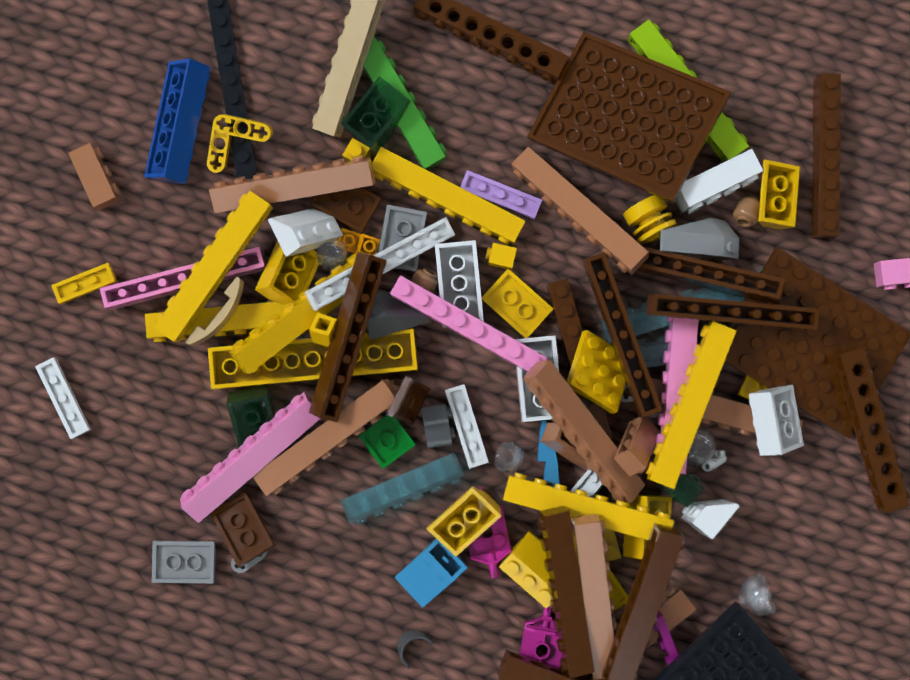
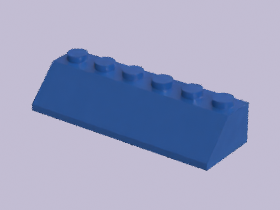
[144,58,210,184]

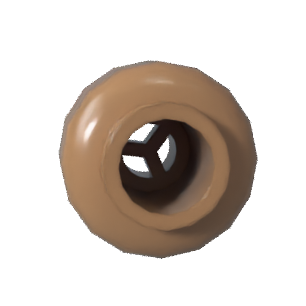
[733,196,760,227]
[410,268,439,293]

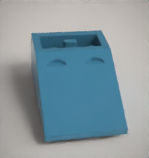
[394,538,468,608]

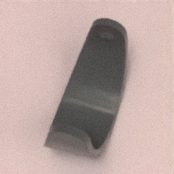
[397,630,434,668]

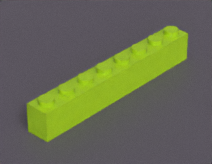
[627,19,749,163]

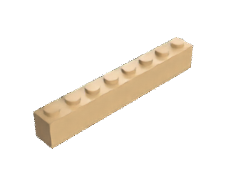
[312,0,385,138]

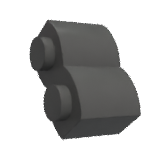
[421,404,455,448]

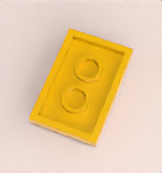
[481,269,553,338]

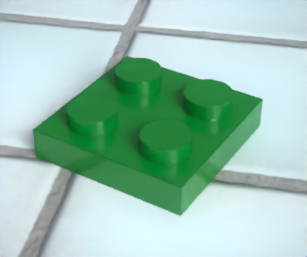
[358,415,416,469]

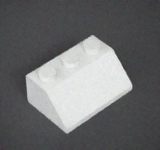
[268,208,343,257]
[749,385,804,456]
[681,499,739,540]

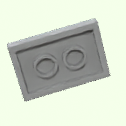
[378,205,427,272]
[152,540,216,583]

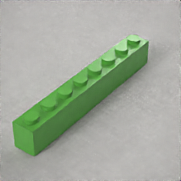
[364,32,447,171]

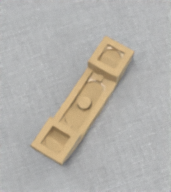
[185,277,244,346]

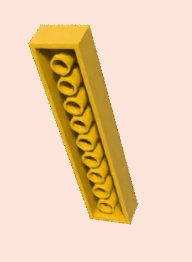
[208,328,418,390]

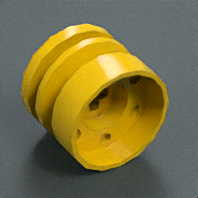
[623,195,677,245]

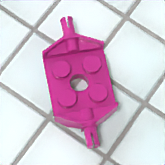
[468,487,511,578]
[520,604,562,669]

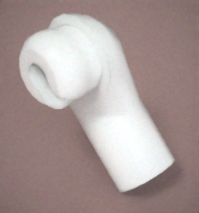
[702,450,727,472]

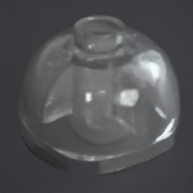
[687,427,717,468]
[738,572,776,616]

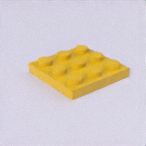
[567,330,626,414]

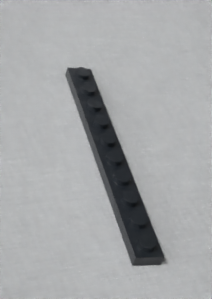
[207,0,257,179]

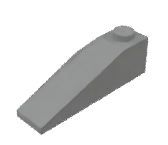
[660,218,739,261]

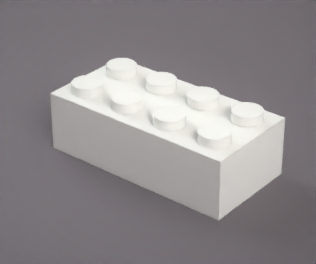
[675,149,763,214]
[435,240,484,328]
[515,336,559,422]

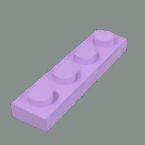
[460,170,542,220]

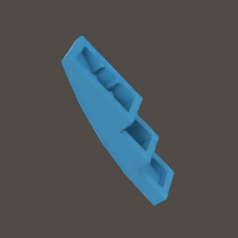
[537,420,559,487]

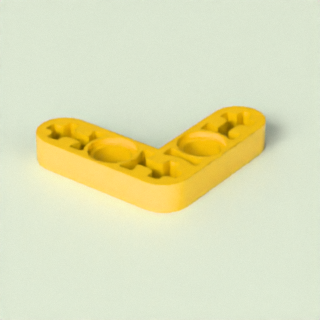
[207,114,273,173]

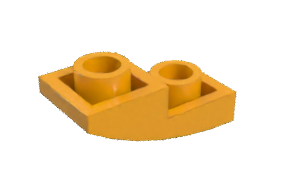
[334,228,381,255]

